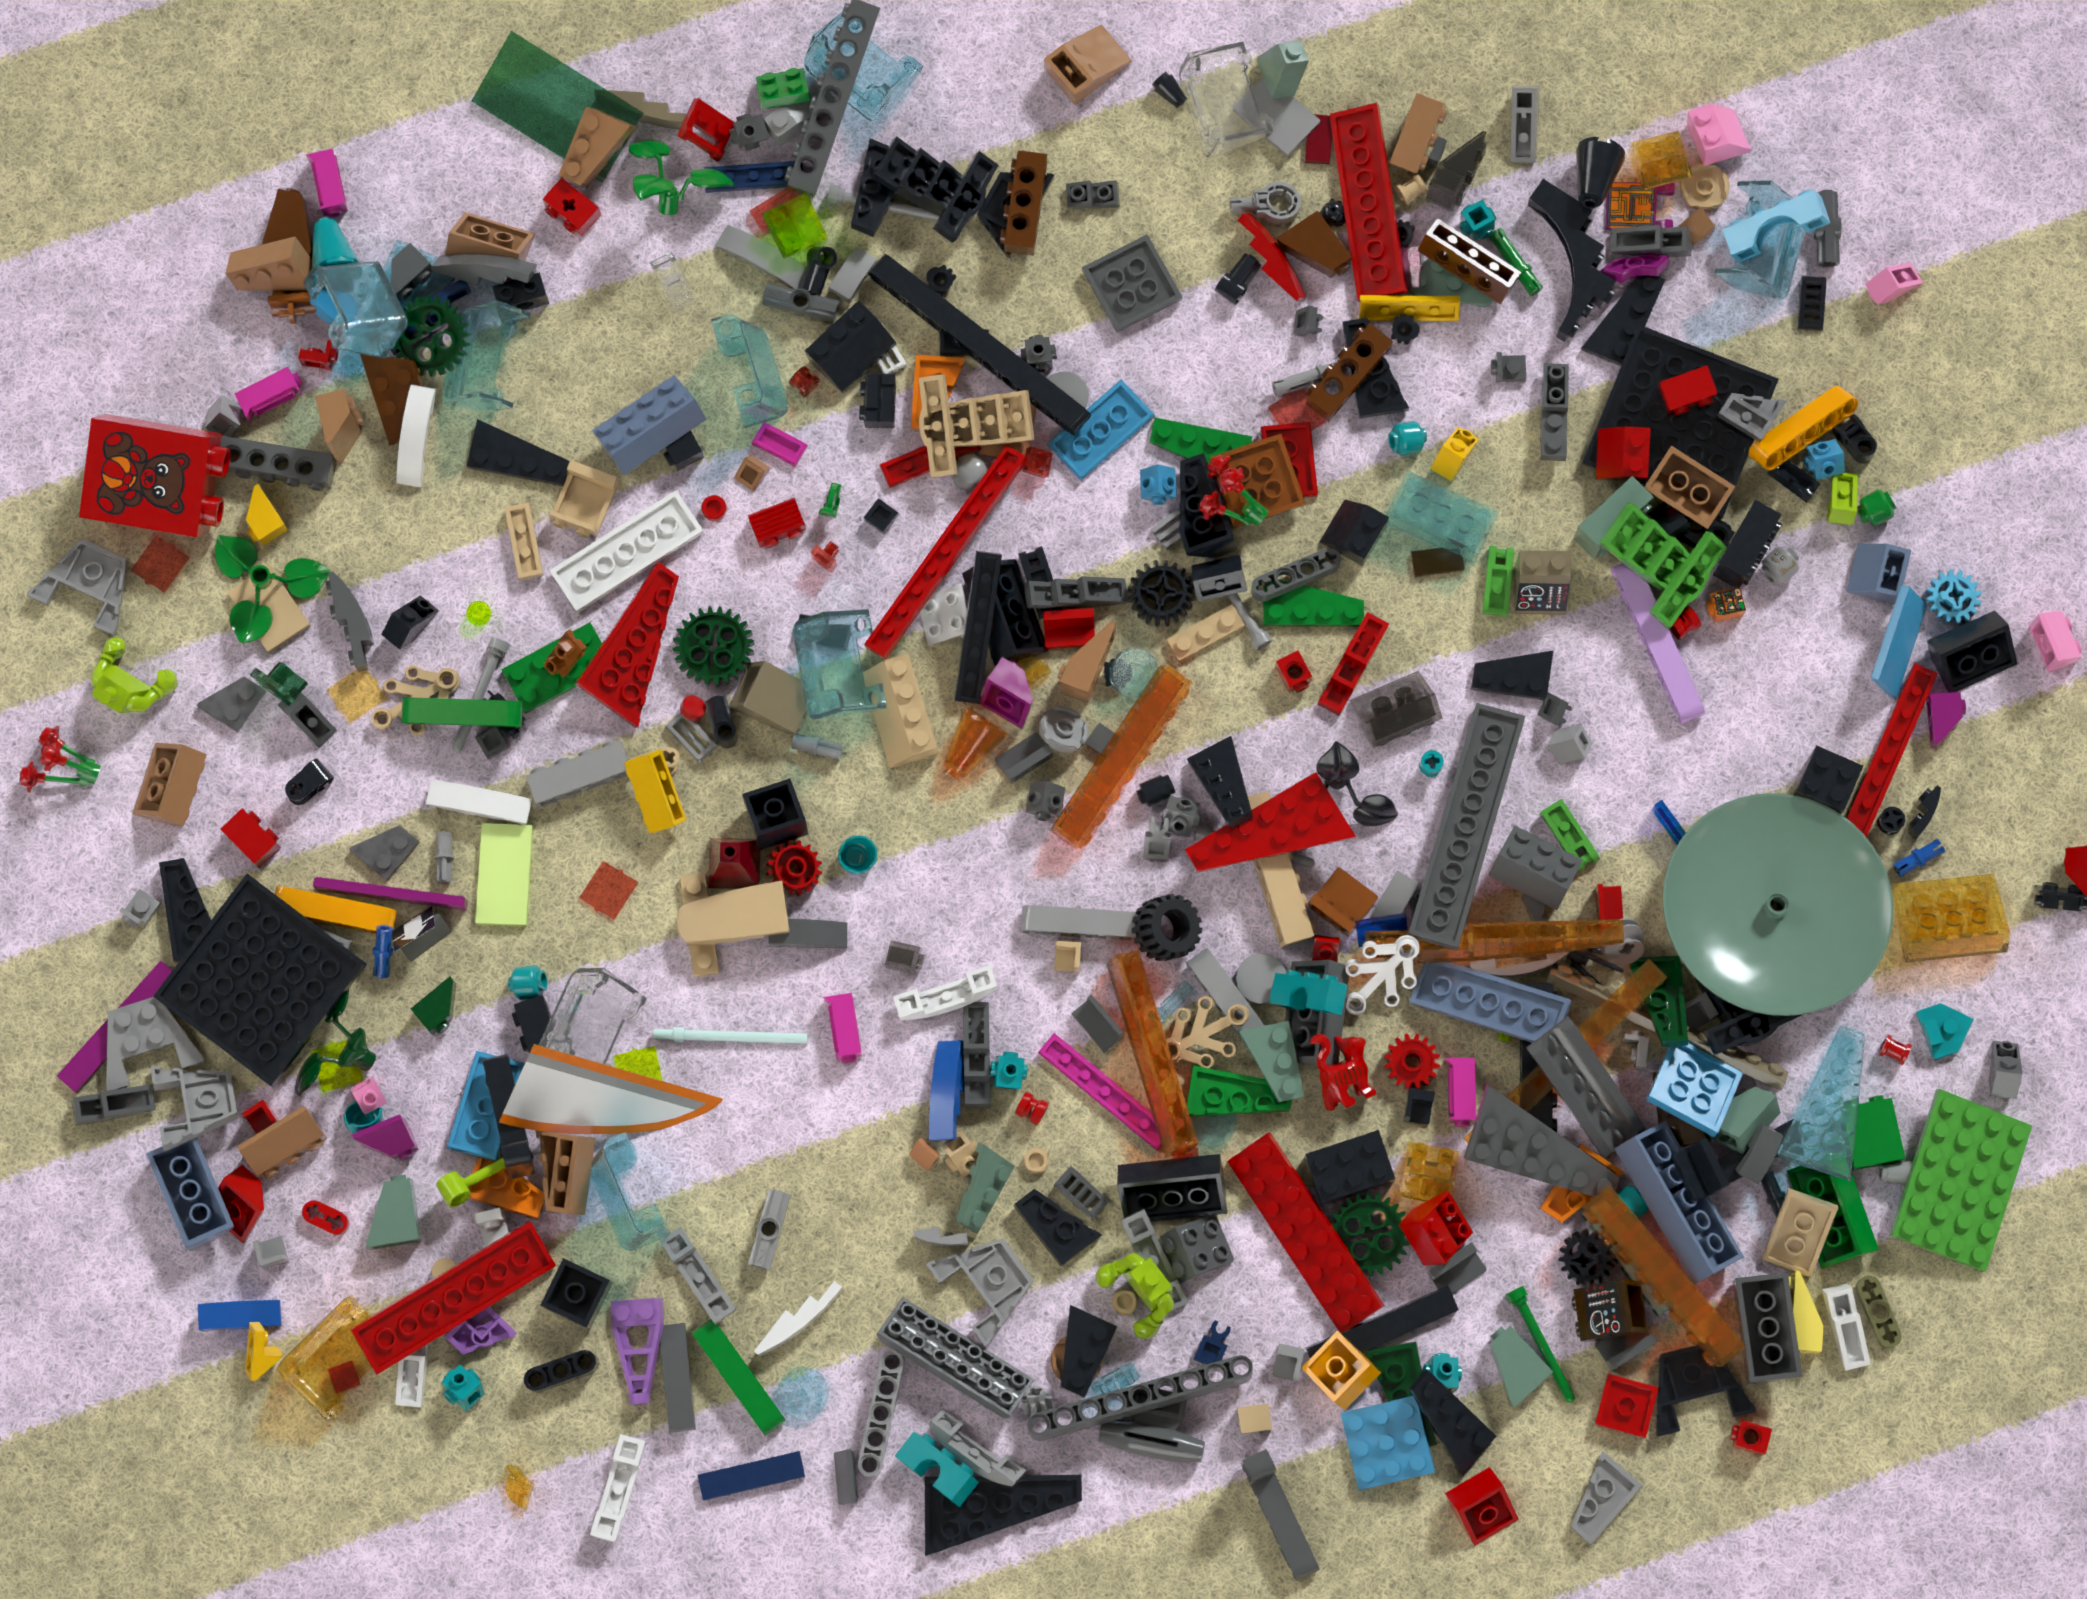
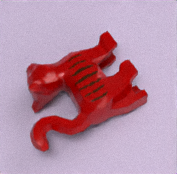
[1310,1034,1377,1111]

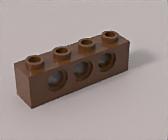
[1000,150,1048,256]
[1417,218,1521,305]
[1306,323,1393,422]

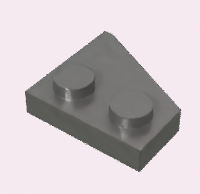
[1717,393,1786,442]
[196,677,266,733]
[349,825,420,881]

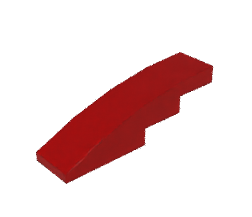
[1237,213,1306,301]
[1317,612,1389,716]

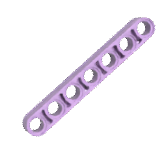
[1611,563,1705,724]

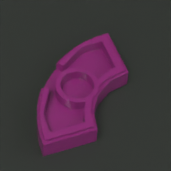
[1600,253,1670,283]

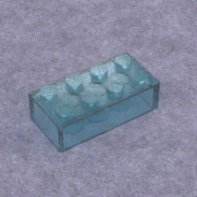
[1386,470,1499,564]

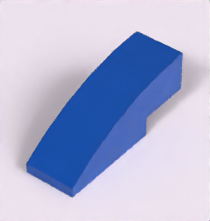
[197,1300,282,1332]

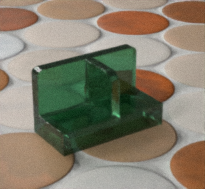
[250,662,308,706]

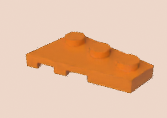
[911,355,965,430]
[1539,1144,1624,1223]
[468,1157,545,1220]

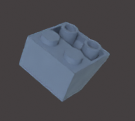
[1846,544,1911,605]

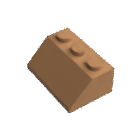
[445,212,535,280]
[315,389,364,463]
[1644,446,1736,529]
[132,743,207,826]
[237,1106,327,1179]

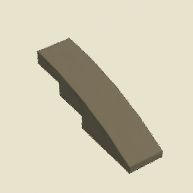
[595,89,693,129]

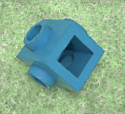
[1804,439,1845,480]
[1140,464,1176,505]

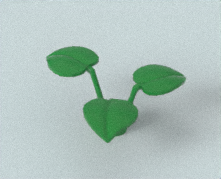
[629,140,734,215]
[215,535,330,643]

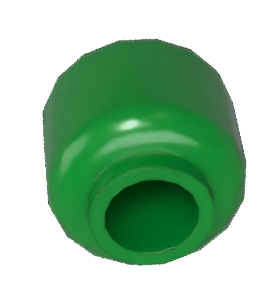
[1857,489,1897,527]

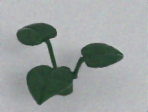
[296,989,376,1096]

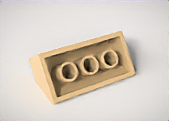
[861,653,938,768]

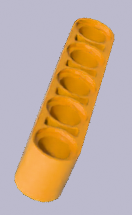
[1748,386,1858,471]
[274,886,397,934]

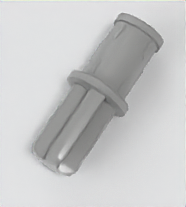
[792,733,843,759]
[434,832,454,884]

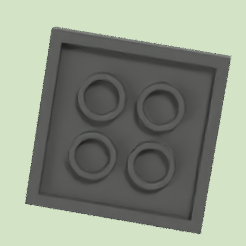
[1082,234,1182,333]

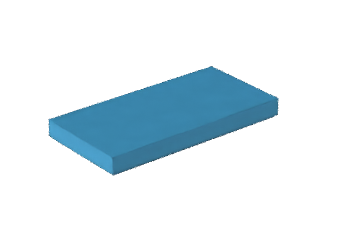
[1047,379,1155,481]
[1871,585,1927,698]
[447,1051,525,1162]

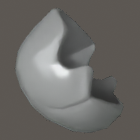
[951,454,989,493]

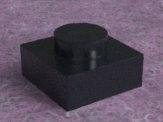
[863,498,899,534]

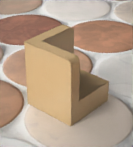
[1054,941,1081,973]
[1237,1403,1272,1434]

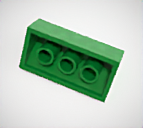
[1787,1151,1879,1269]

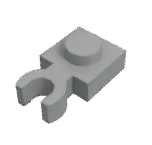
[1143,817,1171,860]

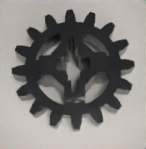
[1558,1229,1616,1287]

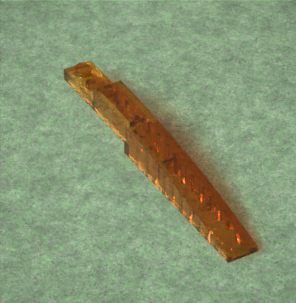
[1365,919,1624,963]
[1463,959,1667,1143]

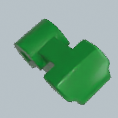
[818,483,842,518]

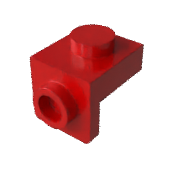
[1312,935,1340,962]

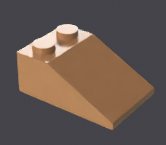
[1057,621,1116,703]

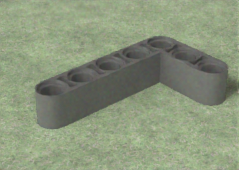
[1241,1449,1320,1581]

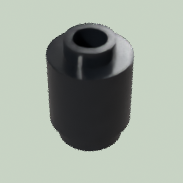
[1136,774,1176,807]

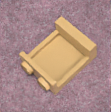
[548,460,620,538]

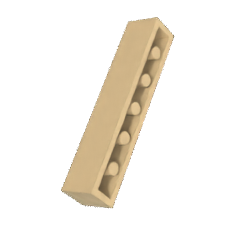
[1248,791,1316,949]

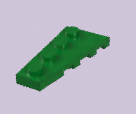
[1150,418,1253,463]
[1263,579,1364,627]
[1184,1066,1292,1117]

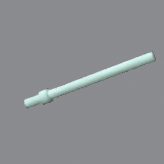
[653,1027,808,1044]

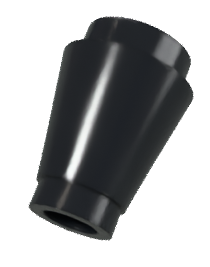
[1152,71,1188,108]

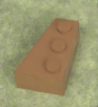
[1390,93,1448,174]
[558,107,638,186]
[225,237,316,291]
[536,1130,595,1215]

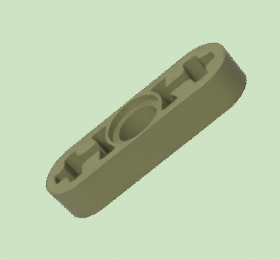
[1856,1275,1902,1348]

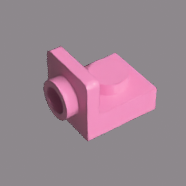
[350,1076,387,1114]

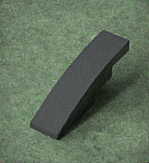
[431,254,537,285]
[1024,576,1128,609]
[963,1002,991,1109]
[660,1323,696,1433]

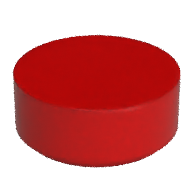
[701,495,727,521]
[680,695,706,721]

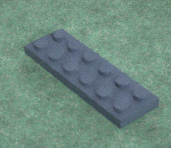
[1409,955,1572,1043]

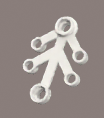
[1345,935,1420,1015]

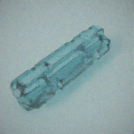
[1151,981,1194,1024]

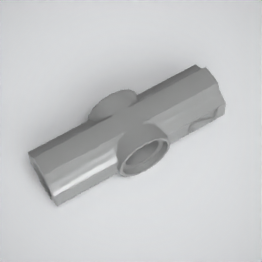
[748,1189,791,1270]

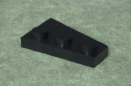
[1013,1189,1102,1267]

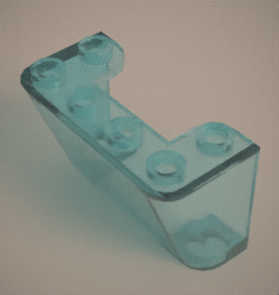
[304,261,407,359]
[711,314,788,428]
[792,609,887,719]
[590,1132,671,1251]

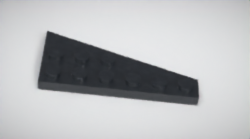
[924,1475,1082,1557]

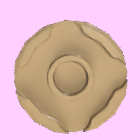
[1680,162,1730,211]

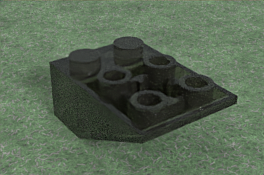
[1426,131,1488,212]

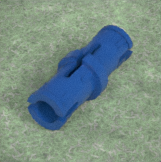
[1893,839,1945,878]
[372,925,393,978]

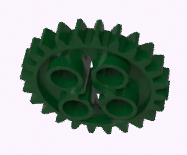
[389,295,471,377]
[672,606,755,687]
[1331,1192,1411,1277]

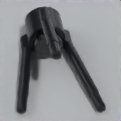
[1566,941,1624,986]

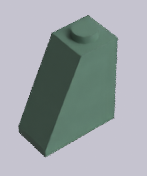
[1256,41,1309,99]
[1709,1086,1781,1154]
[366,1175,422,1250]
[1489,1326,1553,1409]

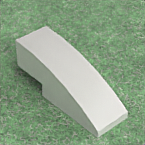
[1822,1283,1871,1371]

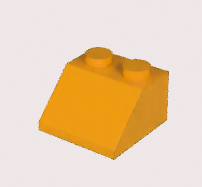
[1301,1331,1381,1410]

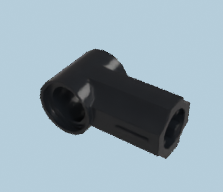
[799,246,837,296]
[1215,253,1262,305]
[705,695,738,748]

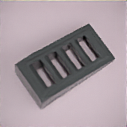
[1054,1166,1110,1221]

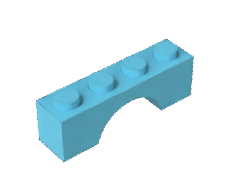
[1723,189,1830,263]

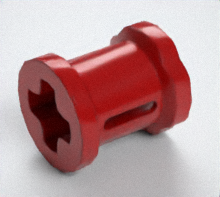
[1878,1034,1912,1065]

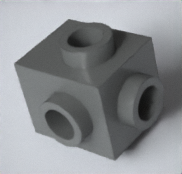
[729,113,769,151]
[1020,335,1057,373]
[1026,781,1066,821]
[1161,795,1201,838]

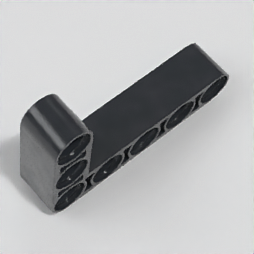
[482,1054,535,1180]

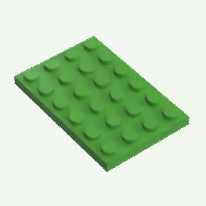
[1889,1089,2032,1272]

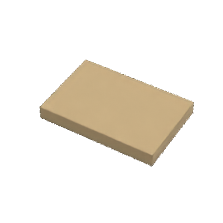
[227,564,311,653]
[1762,1188,1838,1278]

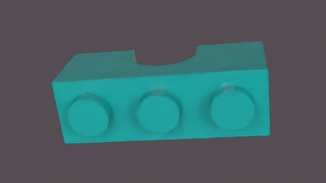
[1269,970,1348,1015]
[895,1431,979,1507]

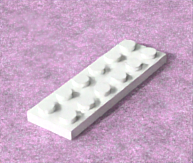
[549,490,704,613]

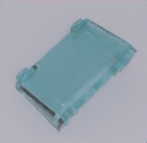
[804,12,923,122]

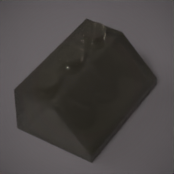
[1349,671,1443,748]

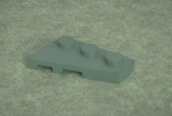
[1237,1021,1305,1102]
[956,1143,1015,1234]

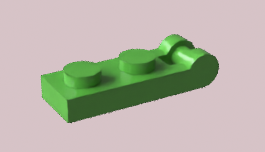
[1482,546,1514,617]
[1540,799,1600,873]

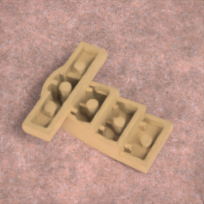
[918,374,1034,478]
[677,873,790,978]

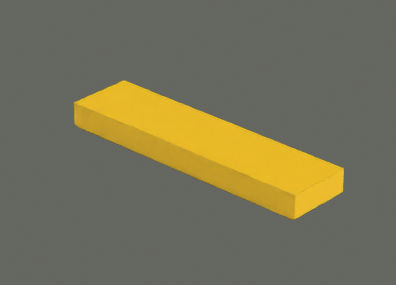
[1359,295,1460,321]

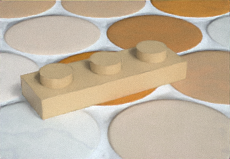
[504,502,544,581]
[1167,604,1245,663]

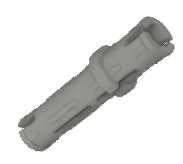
[1272,360,1347,397]

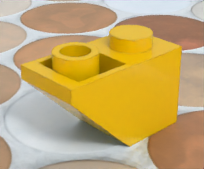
[1430,427,1479,482]

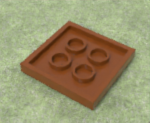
[1210,434,1305,529]

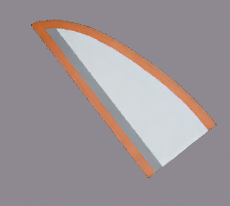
[499,1044,723,1134]

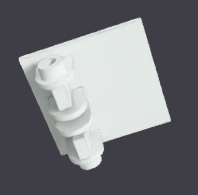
[920,584,968,646]

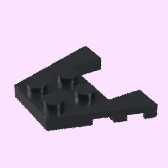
[1656,1341,1756,1437]

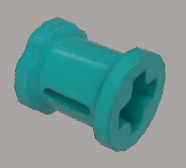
[1419,750,1444,777]

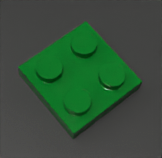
[756,68,810,109]

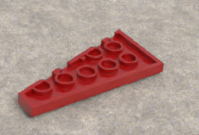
[575,562,679,728]
[1184,772,1356,873]

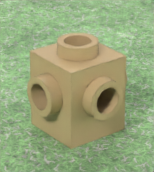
[941,1131,979,1178]

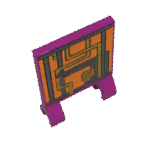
[1606,181,1675,230]

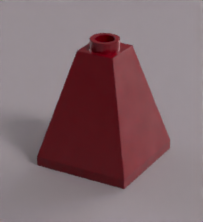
[708,838,761,889]

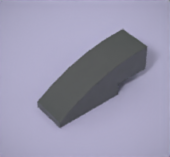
[1611,225,1692,257]
[769,919,848,949]
[71,1084,156,1126]

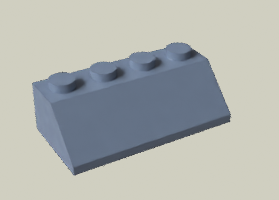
[146,1137,234,1251]

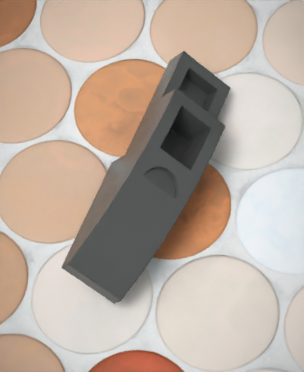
[1540,363,1569,461]
[326,572,374,672]

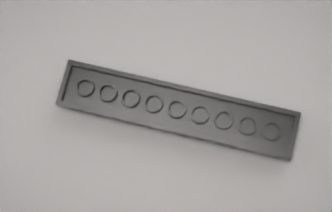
[1408,703,1525,950]

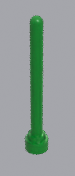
[1505,1286,1575,1403]

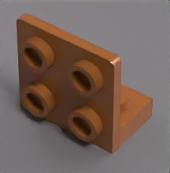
[1308,867,1378,937]

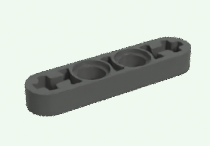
[1251,548,1341,602]

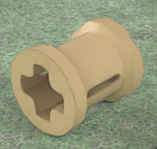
[1395,174,1428,206]
[661,746,680,776]

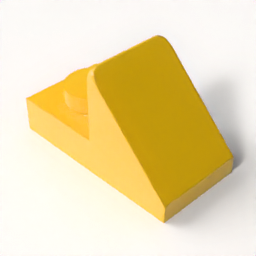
[245,1322,283,1381]

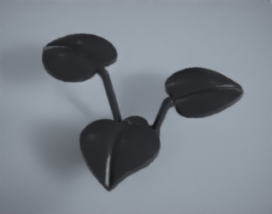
[1316,741,1398,826]

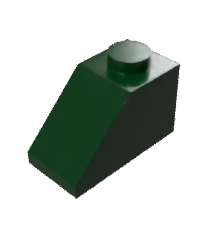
[410,976,456,1035]

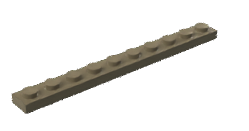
[1546,963,1789,1091]

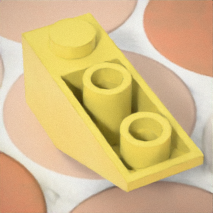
[1788,1271,1824,1354]

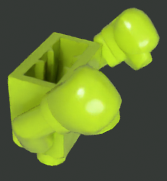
[91,637,178,714]
[1095,1253,1174,1340]

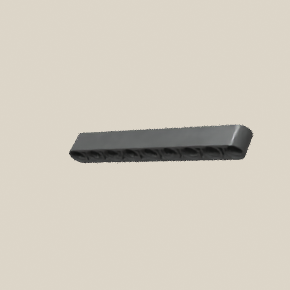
[1027,1355,1253,1441]

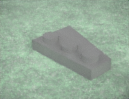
[1571,1451,1643,1545]

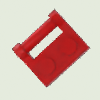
[678,98,734,162]

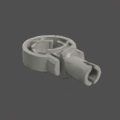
[1229,182,1301,225]

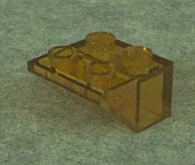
[1628,130,1693,190]
[1399,1141,1459,1202]

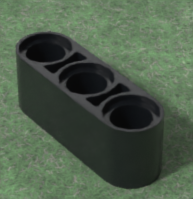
[523,1350,599,1393]

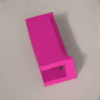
[305,148,348,218]
[234,367,303,424]
[823,993,862,1063]
[1444,1058,1476,1127]

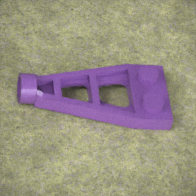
[611,1298,664,1405]

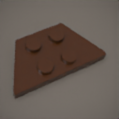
[360,352,424,446]

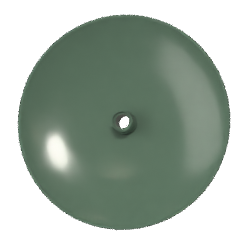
[1663,793,1893,1016]

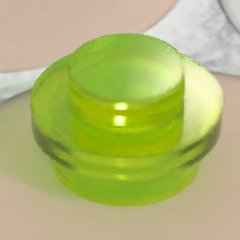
[466,601,492,626]

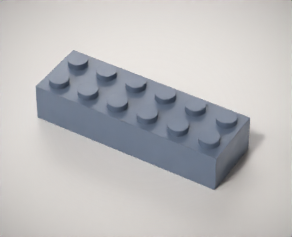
[1615,1121,1744,1285]

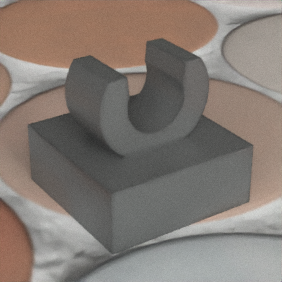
[1293,305,1323,336]
[1538,692,1572,725]

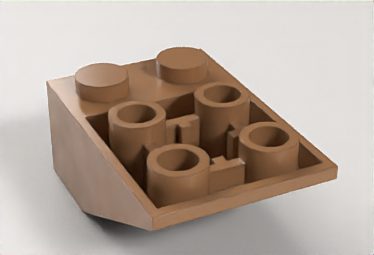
[1044,24,1132,105]

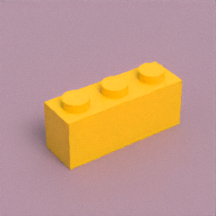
[624,749,687,834]

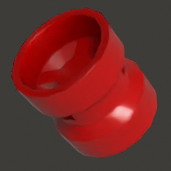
[1670,606,1702,640]
[1015,1091,1049,1126]

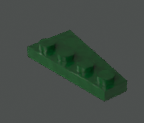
[1629,955,1688,1047]
[1365,1341,1437,1446]

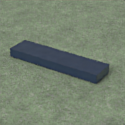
[704,161,803,193]
[698,1451,806,1501]

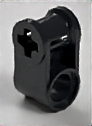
[1832,414,1877,464]
[285,758,334,806]

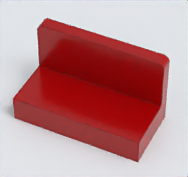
[1043,608,1095,649]
[1595,884,1623,939]

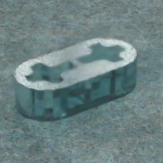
[1091,1363,1140,1396]

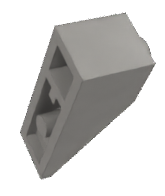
[1511,85,1540,163]
[763,88,836,147]

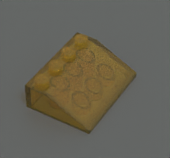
[1892,874,2010,963]

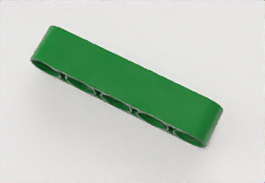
[401,697,523,727]
[692,1319,786,1436]

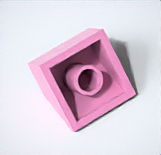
[1687,103,1751,166]
[2029,611,2082,672]

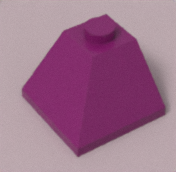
[980,657,1033,729]
[352,1114,418,1161]

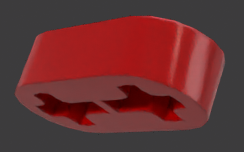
[302,1200,350,1235]

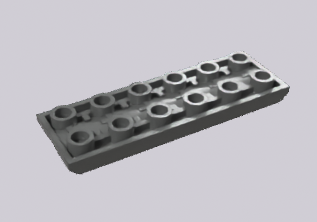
[1527,1016,1646,1160]
[877,1297,1034,1418]

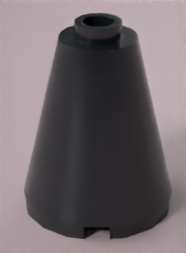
[1576,137,1625,209]

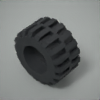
[1132,894,1203,961]

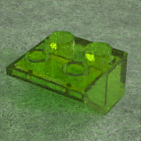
[762,192,828,259]

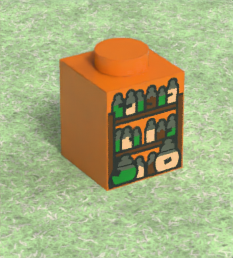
[1705,587,1746,623]

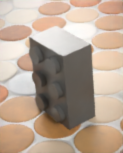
[1489,825,1583,910]

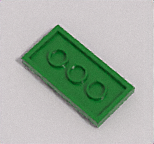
[501,622,602,714]

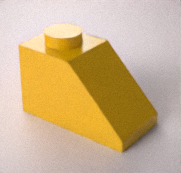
[246,484,288,546]

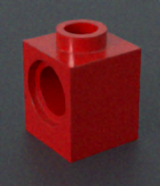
[1275,650,1312,693]
[1730,1420,1772,1456]

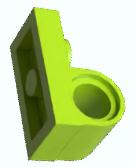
[1827,472,1858,525]

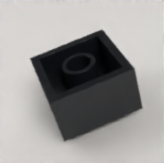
[1793,745,1863,814]
[742,778,809,850]
[540,1258,613,1330]

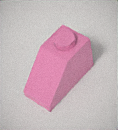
[1865,262,1923,305]

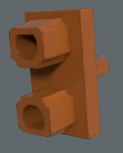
[268,291,317,324]
[543,629,587,678]

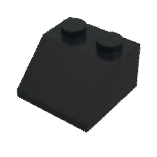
[1319,499,1389,566]

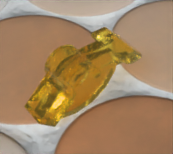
[1016,657,1051,685]
[506,1464,534,1509]

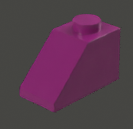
[1926,692,1966,748]

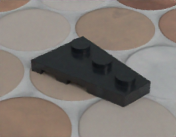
[1471,650,1554,700]
[1061,1305,1117,1398]

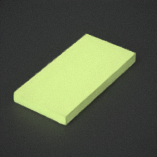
[475,823,533,926]

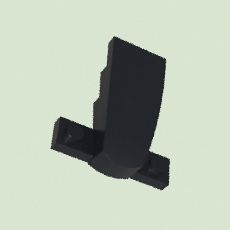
[871,136,999,243]
[1694,977,1804,1055]

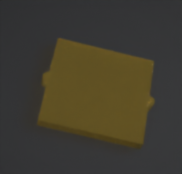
[327,670,387,723]

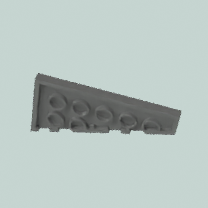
[1464,1084,1620,1202]

